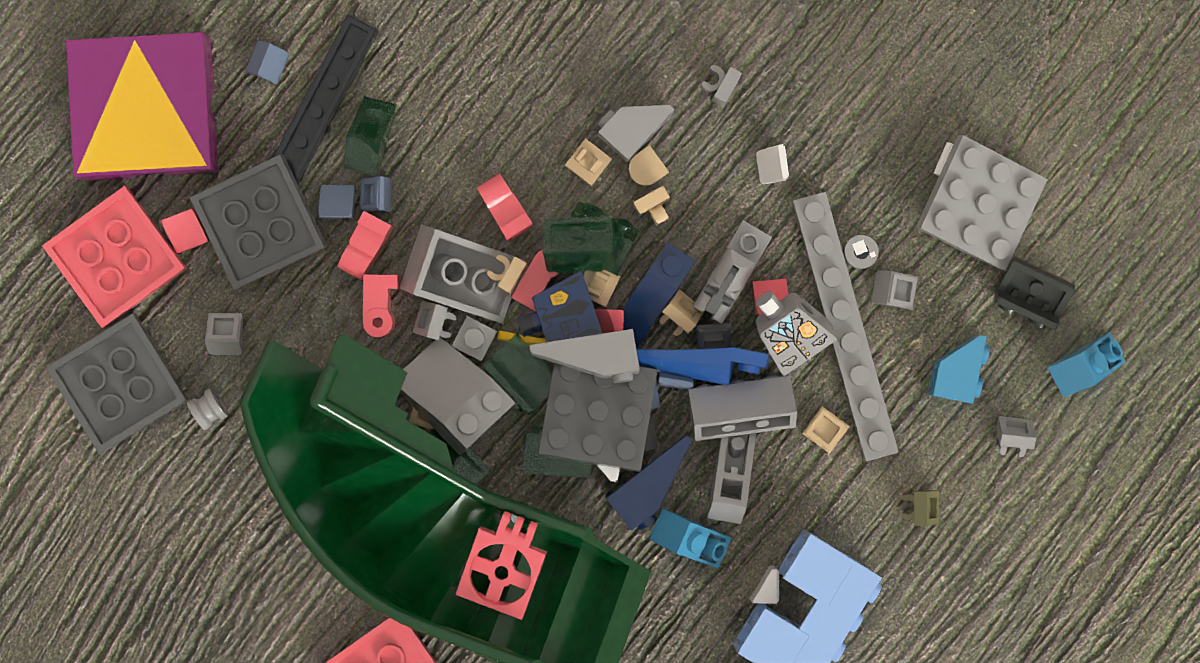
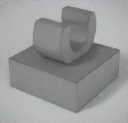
[701,65,742,107]
[412,300,456,340]
[996,416,1036,457]

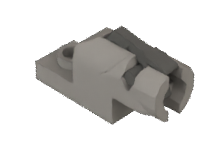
[693,220,772,324]

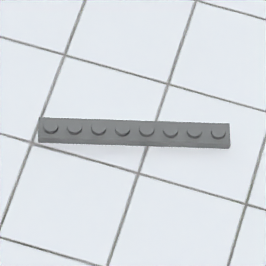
[792,192,899,462]

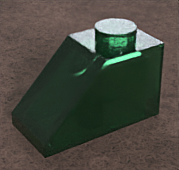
[343,96,397,176]

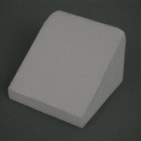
[872,270,918,310]
[205,313,243,355]

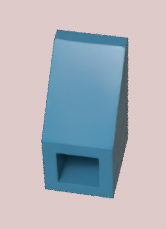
[1048,332,1126,398]
[927,335,990,404]
[649,508,732,568]

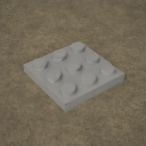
[915,135,1048,271]

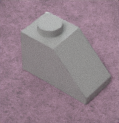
[598,105,674,163]

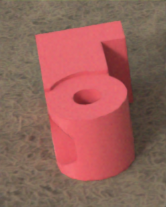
[477,173,534,242]
[337,211,394,280]
[511,249,563,311]
[363,274,401,337]

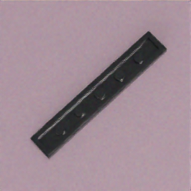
[273,14,379,185]

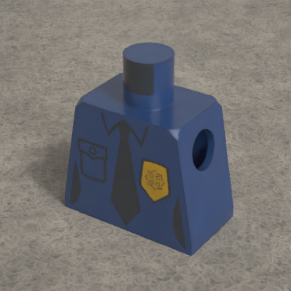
[517,271,603,342]

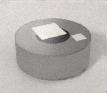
[843,235,879,269]

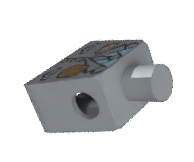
[756,291,837,376]

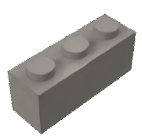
[688,375,797,441]

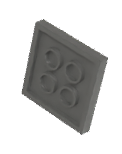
[189,154,327,290]
[46,314,189,454]
[539,363,657,472]

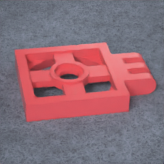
[455,511,547,620]

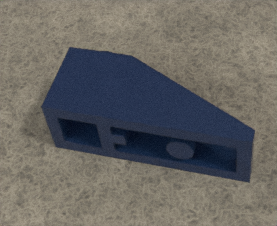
[622,242,696,347]
[606,434,691,531]

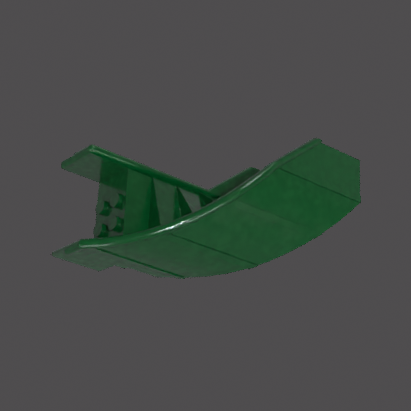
[239,335,651,663]

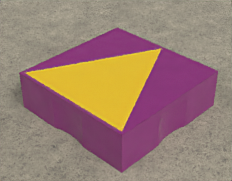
[66,32,219,181]

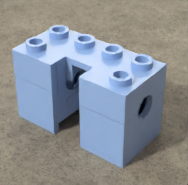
[733,528,882,663]

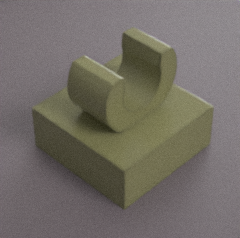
[902,490,939,526]

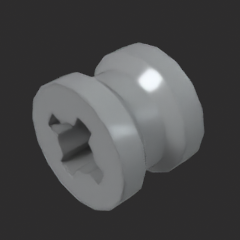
[187,387,229,430]

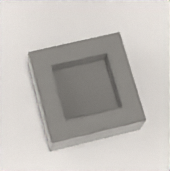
[452,316,498,361]

